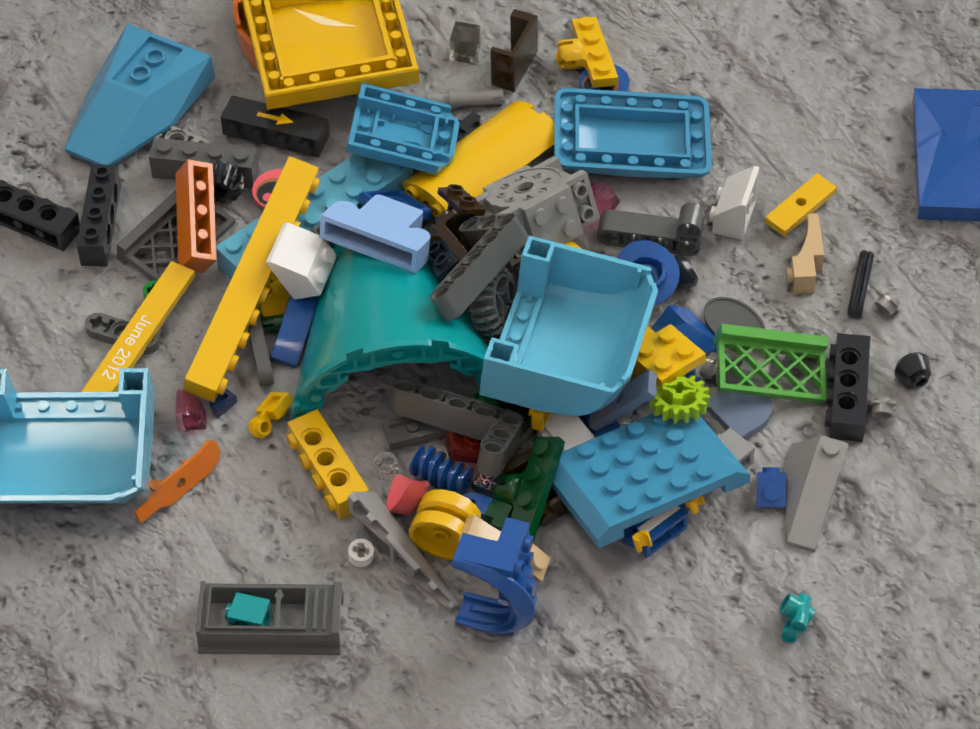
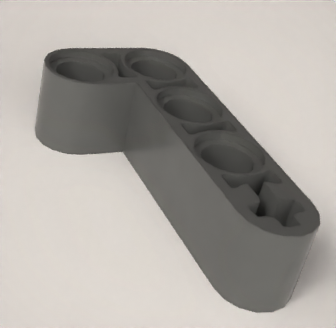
[596,203,705,256]

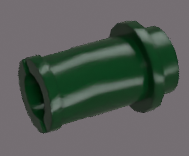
[262,314,284,334]

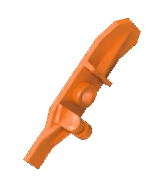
[134,440,221,523]

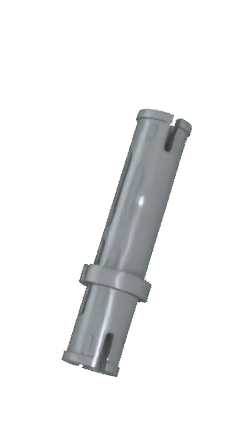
[425,88,503,110]

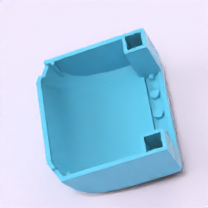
[479,235,658,416]
[0,368,155,504]

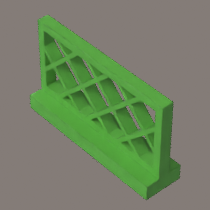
[713,324,828,404]

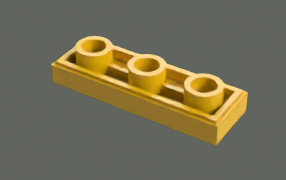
[764,173,837,237]

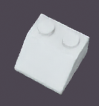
[709,166,760,240]
[266,222,337,300]

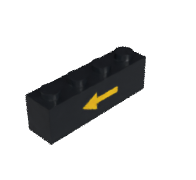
[220,95,330,158]

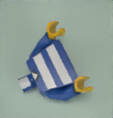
[622,496,706,558]

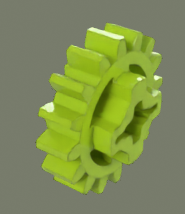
[649,375,710,424]

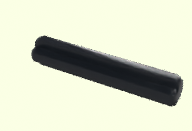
[847,250,874,318]

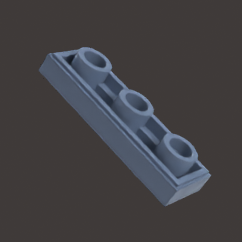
[589,370,657,431]

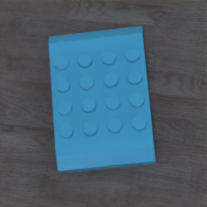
[551,413,750,549]

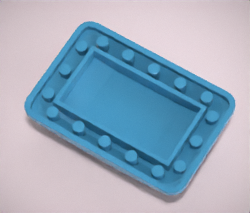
[554,88,712,178]

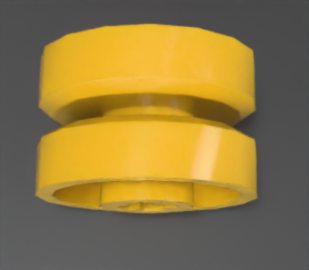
[409,490,481,560]

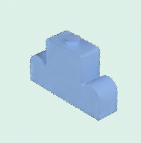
[319,194,430,274]

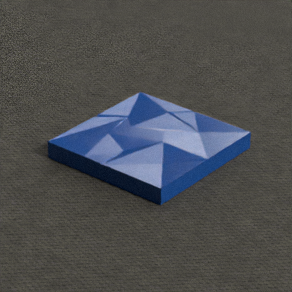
[912,88,980,221]

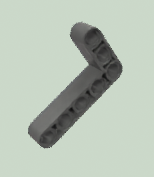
[429,213,529,321]
[389,378,524,477]

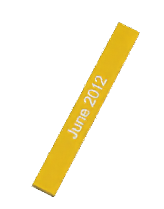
[81,261,196,392]

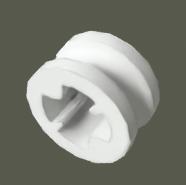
[348,539,374,567]

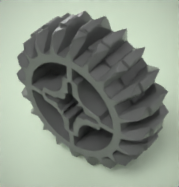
[468,267,517,339]

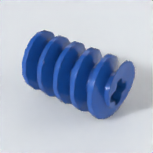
[409,446,474,495]

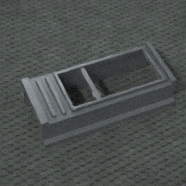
[196,581,344,655]

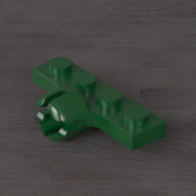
[492,436,565,543]

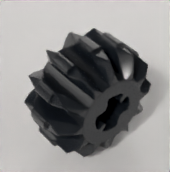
[208,160,245,203]

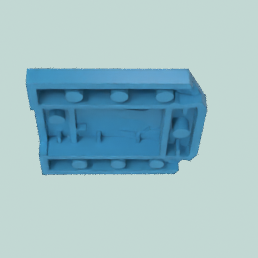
[346,83,460,174]

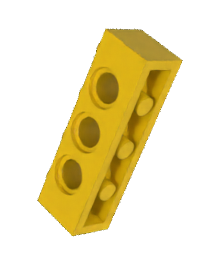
[286,409,369,520]

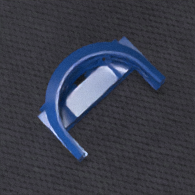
[452,517,537,635]

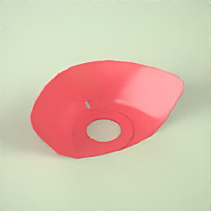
[386,475,430,516]

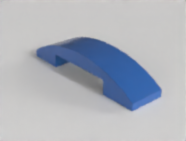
[270,295,318,368]

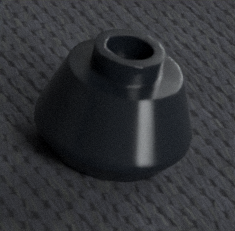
[674,255,699,290]
[894,352,931,388]

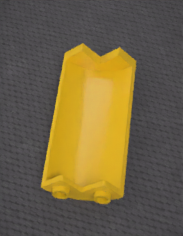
[401,101,554,218]

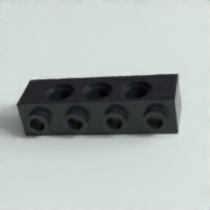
[77,164,121,267]
[0,180,80,251]
[824,333,871,442]

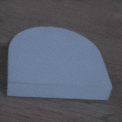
[707,384,772,440]

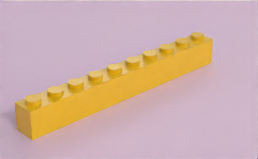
[183,156,321,402]

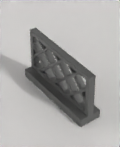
[117,190,235,280]

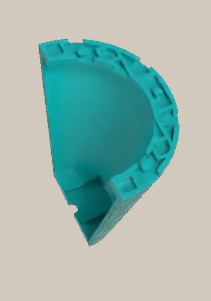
[291,244,489,420]

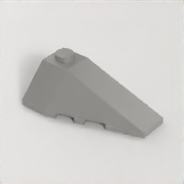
[783,435,849,552]

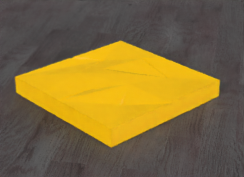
[241,0,420,110]

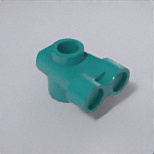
[779,593,815,643]

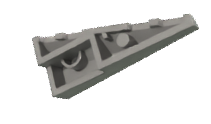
[348,491,460,614]

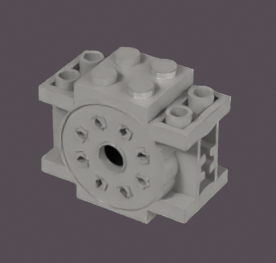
[475,156,600,266]

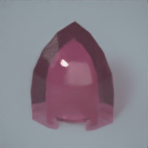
[590,183,620,221]
[176,389,207,430]

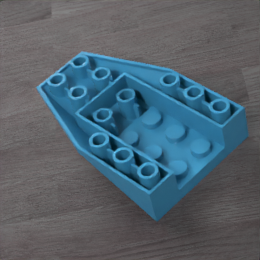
[65,24,215,165]

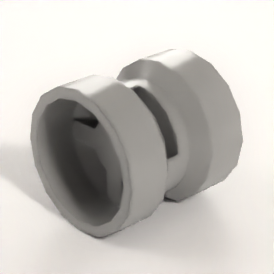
[700,352,738,385]

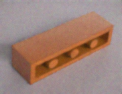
[175,159,217,273]

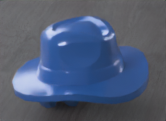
[616,240,680,306]

